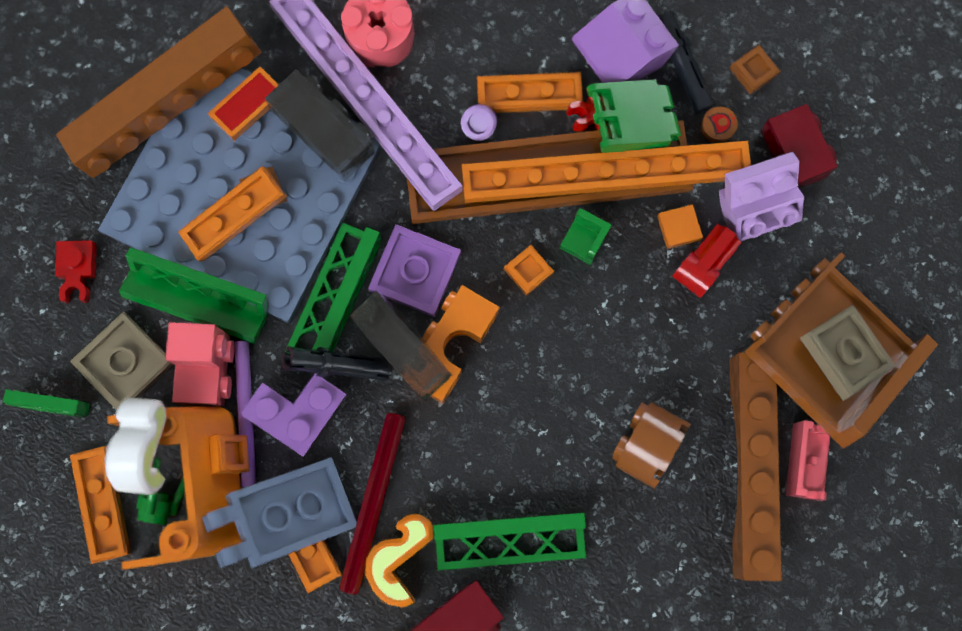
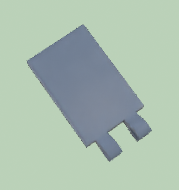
[202,457,357,569]

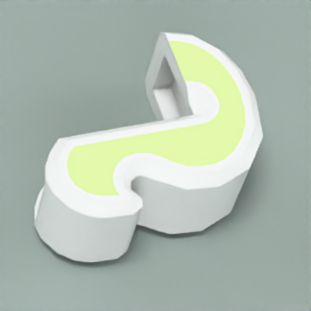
[105,398,166,495]

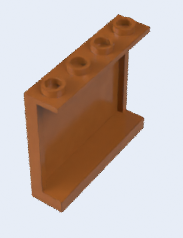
[744,252,938,448]

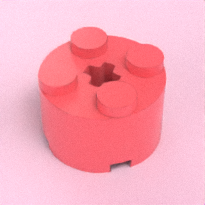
[341,0,414,68]

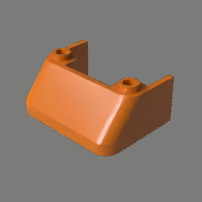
[108,406,243,570]

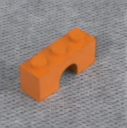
[403,285,500,404]

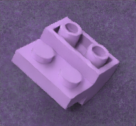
[719,152,804,241]

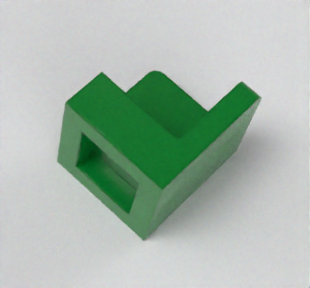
[559,208,611,265]

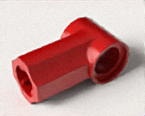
[672,224,742,298]

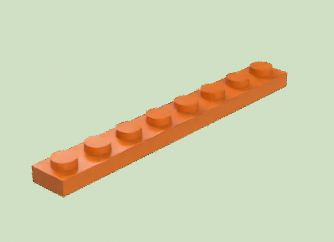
[462,141,751,203]

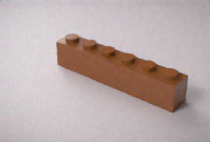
[56,6,262,178]

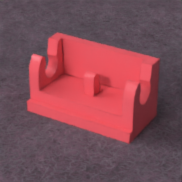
[785,420,830,501]

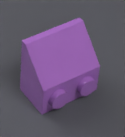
[572,0,679,83]

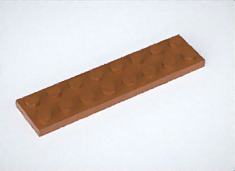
[407,120,694,224]

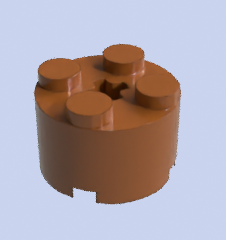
[612,402,691,489]

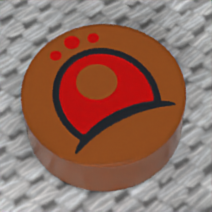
[700,106,738,143]

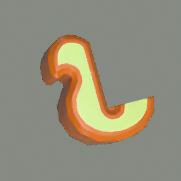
[365,514,434,607]

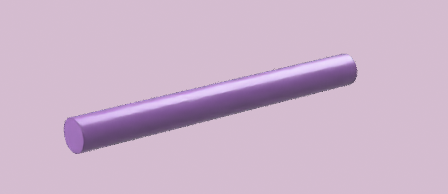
[234,341,256,488]

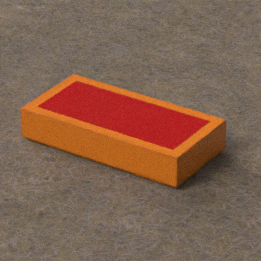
[208,67,286,141]

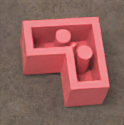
[166,323,235,407]

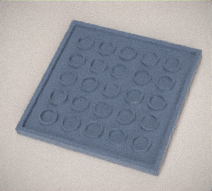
[98,68,382,324]

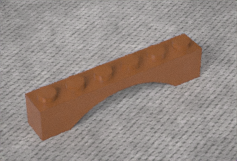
[729,353,781,581]

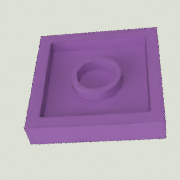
[368,224,461,317]

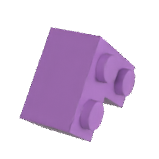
[241,373,346,456]

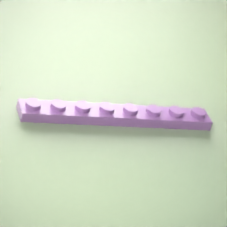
[269,0,462,211]

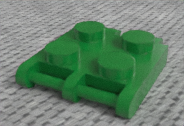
[587,79,681,153]

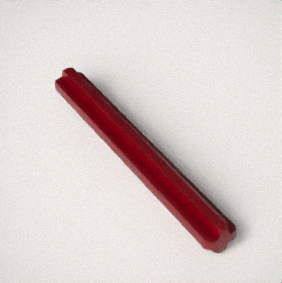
[339,413,405,595]

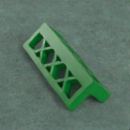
[285,223,382,353]
[119,247,269,344]
[434,513,586,570]

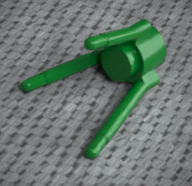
[136,457,185,525]

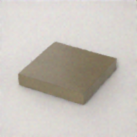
[800,305,895,401]
[70,311,174,410]

